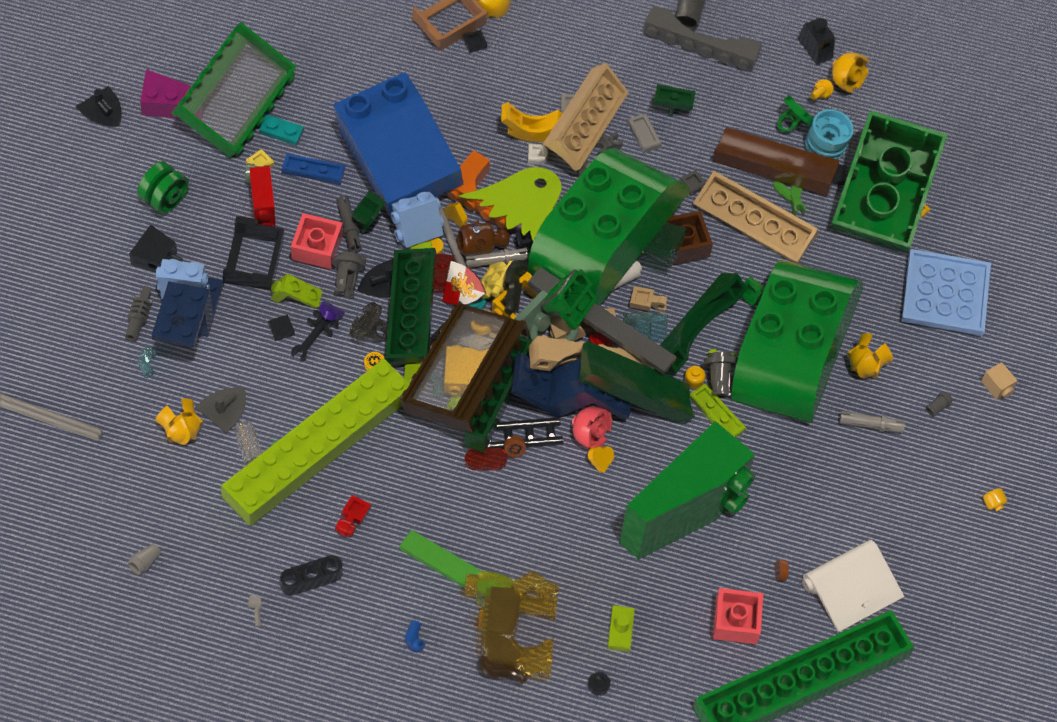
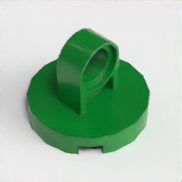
[777,94,814,133]

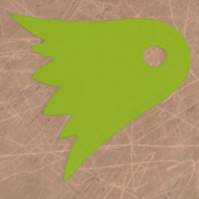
[458,167,562,241]

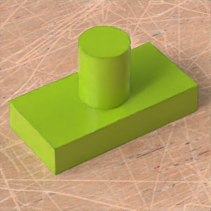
[608,605,635,652]

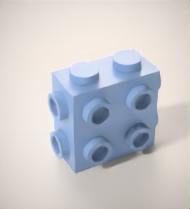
[391,191,444,248]
[156,259,210,299]

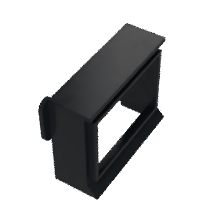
[223,216,284,291]

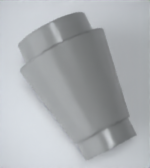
[128,544,161,575]

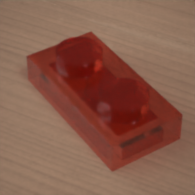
[433,254,454,294]

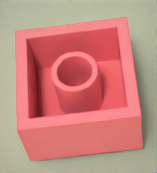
[291,213,343,269]
[713,588,763,645]

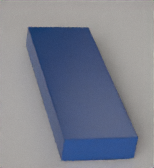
[281,153,345,185]

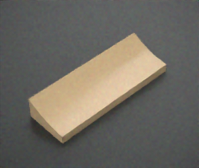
[543,63,629,171]
[693,171,818,264]

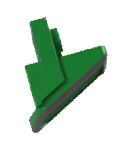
[542,269,597,329]

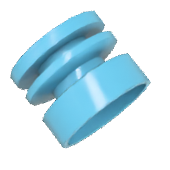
[805,109,854,160]

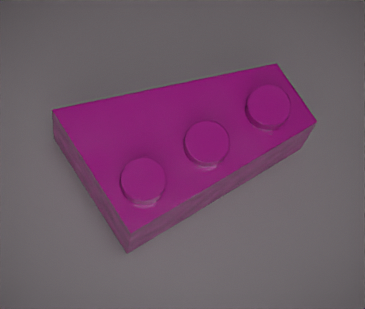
[140,69,205,121]

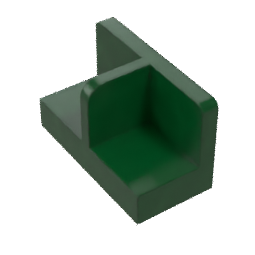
[653,84,696,116]
[352,190,386,235]

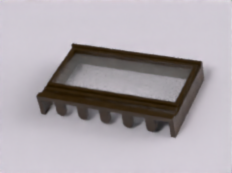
[401,301,530,434]

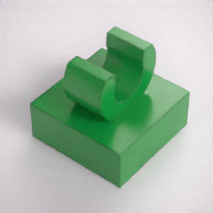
[741,277,765,306]

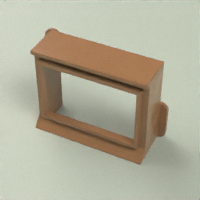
[412,0,487,51]

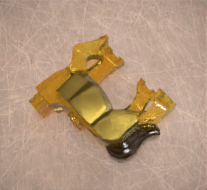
[465,570,559,684]

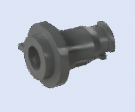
[332,252,366,298]
[704,352,737,397]

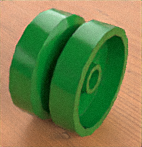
[137,161,189,214]

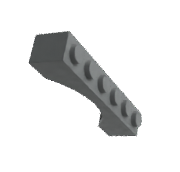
[643,5,762,72]

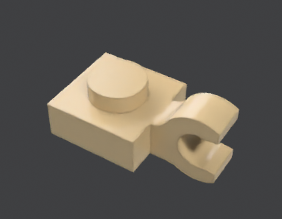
[630,286,667,311]

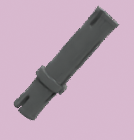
[336,196,362,252]

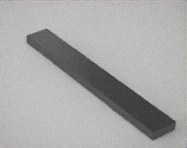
[528,267,676,375]

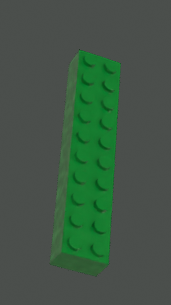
[693,610,914,722]

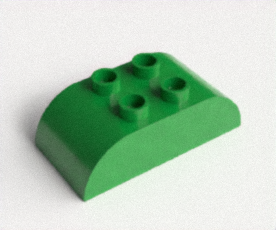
[528,148,690,306]
[731,260,863,423]

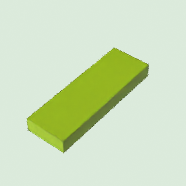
[690,384,746,438]

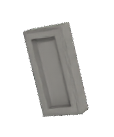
[627,113,662,153]

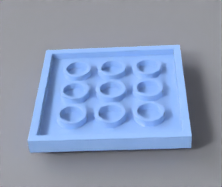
[901,249,991,336]

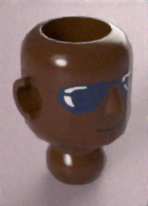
[458,221,509,256]

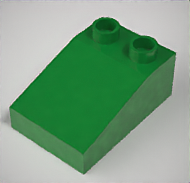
[831,110,948,252]
[619,421,756,560]

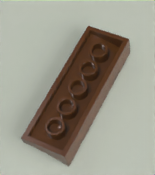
[713,127,840,196]

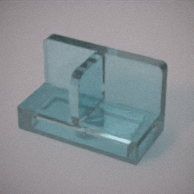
[623,311,668,340]

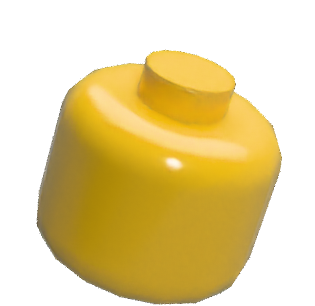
[684,366,706,389]
[983,488,1007,511]

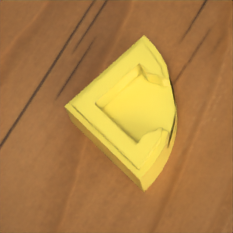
[246,149,275,168]

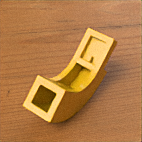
[501,102,562,142]

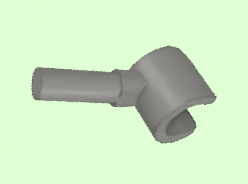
[248,595,262,627]

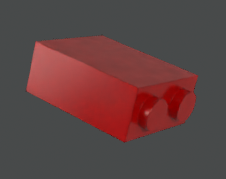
[249,166,276,227]

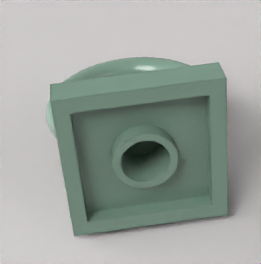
[514,290,579,341]

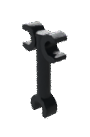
[291,310,339,362]

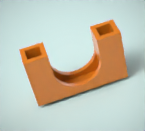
[446,150,515,234]

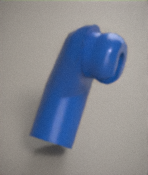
[405,620,425,652]

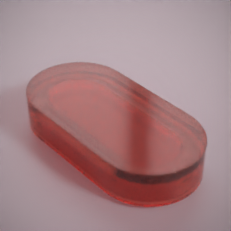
[465,448,508,471]

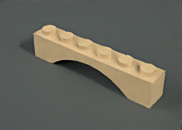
[529,335,654,371]

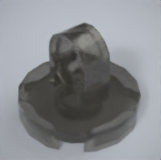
[349,302,388,342]

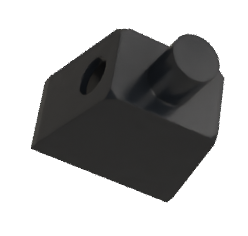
[797,18,835,66]
[129,225,183,273]

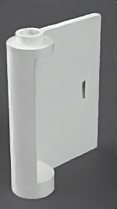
[802,540,904,632]

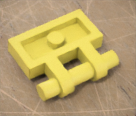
[481,261,512,299]

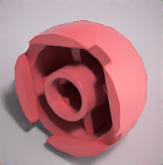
[572,406,612,449]

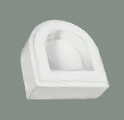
[528,144,548,165]

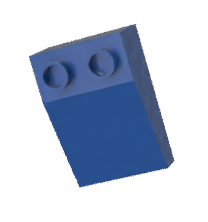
[333,72,464,218]

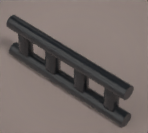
[486,417,563,451]

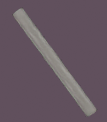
[439,207,466,266]

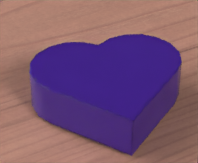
[318,301,345,321]

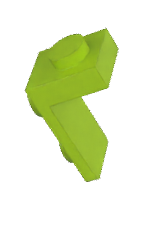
[271,274,322,309]

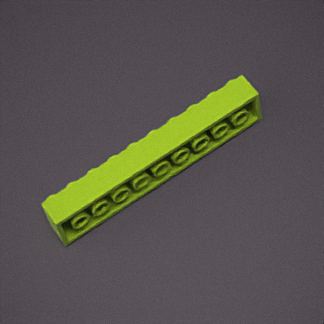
[221,358,410,526]

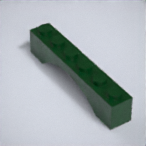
[660,273,748,373]

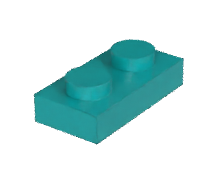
[259,115,304,146]

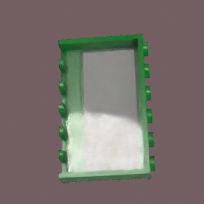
[171,22,297,159]

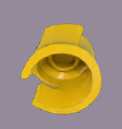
[847,333,893,379]
[155,398,203,445]

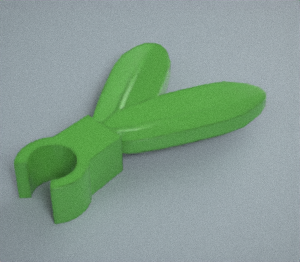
[773,181,806,216]

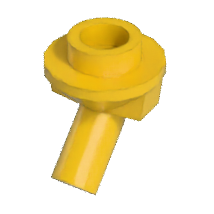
[810,79,833,100]

